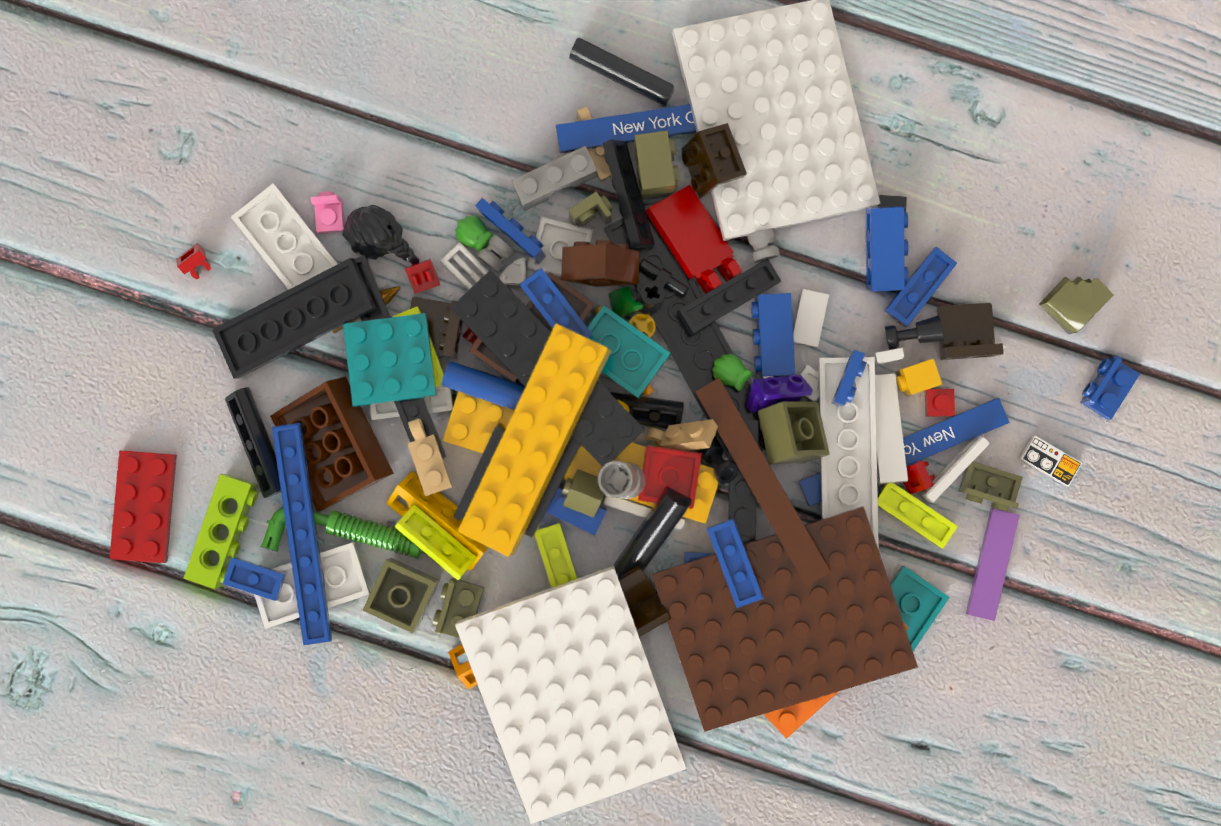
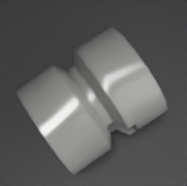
[598,461,645,499]

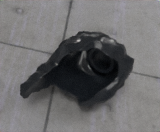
[342,205,419,265]

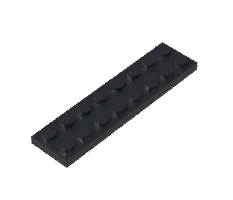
[451,270,645,467]

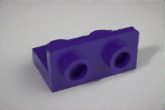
[746,375,813,412]

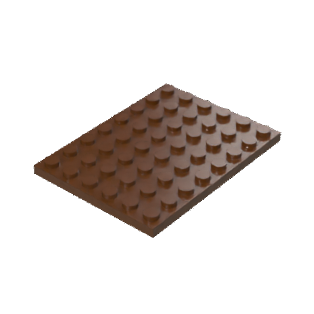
[652,506,918,732]

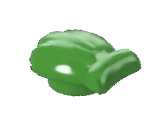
[455,215,494,252]
[712,354,753,392]

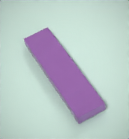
[966,508,1020,621]

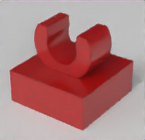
[176,243,211,279]
[405,258,440,294]
[903,460,935,494]

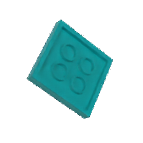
[343,313,437,407]

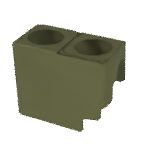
[1039,277,1114,334]

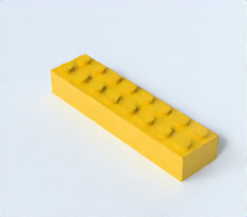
[458,324,612,557]

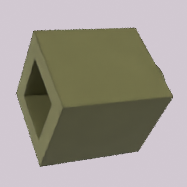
[562,469,604,518]

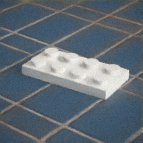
[231,184,338,290]
[254,542,371,629]

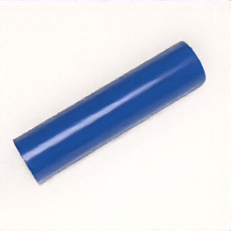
[441,361,526,410]

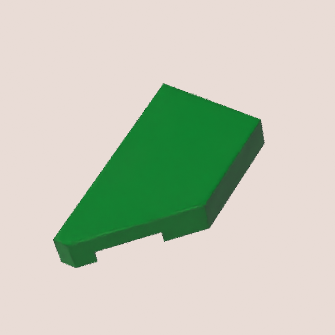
[608,287,643,318]

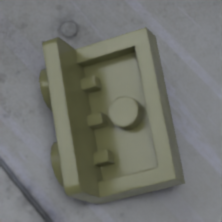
[959,462,1023,512]

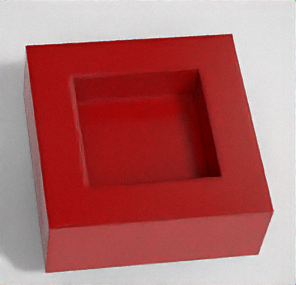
[925,389,955,417]

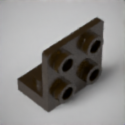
[681,123,747,198]
[410,297,463,359]
[937,303,1004,360]
[618,566,671,637]

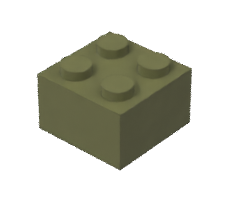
[634,130,680,200]
[758,402,830,465]
[362,558,440,634]

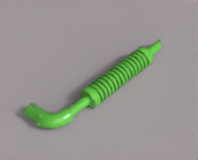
[261,507,426,559]

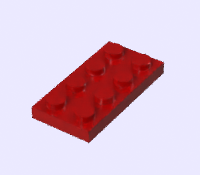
[109,450,177,563]

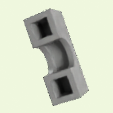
[511,146,597,211]

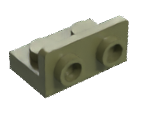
[568,192,613,226]
[432,578,484,638]

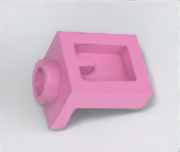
[311,191,345,234]

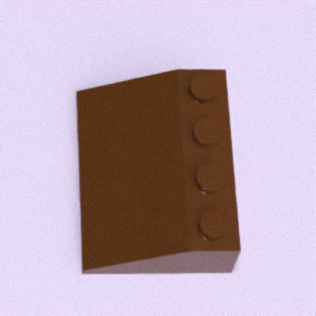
[270,376,394,512]

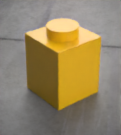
[896,358,942,396]

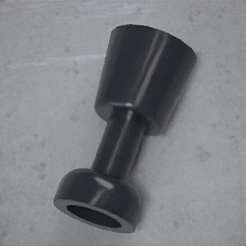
[885,315,944,350]
[694,436,739,484]

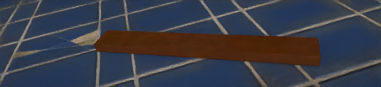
[695,378,831,586]

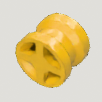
[629,313,656,339]

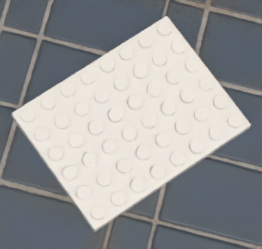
[672,0,880,241]
[455,566,686,824]

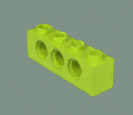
[183,474,259,589]

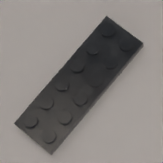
[212,258,377,379]

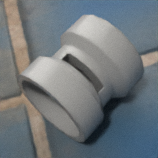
[747,229,780,262]
[477,234,515,272]

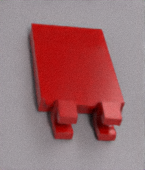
[646,185,742,294]

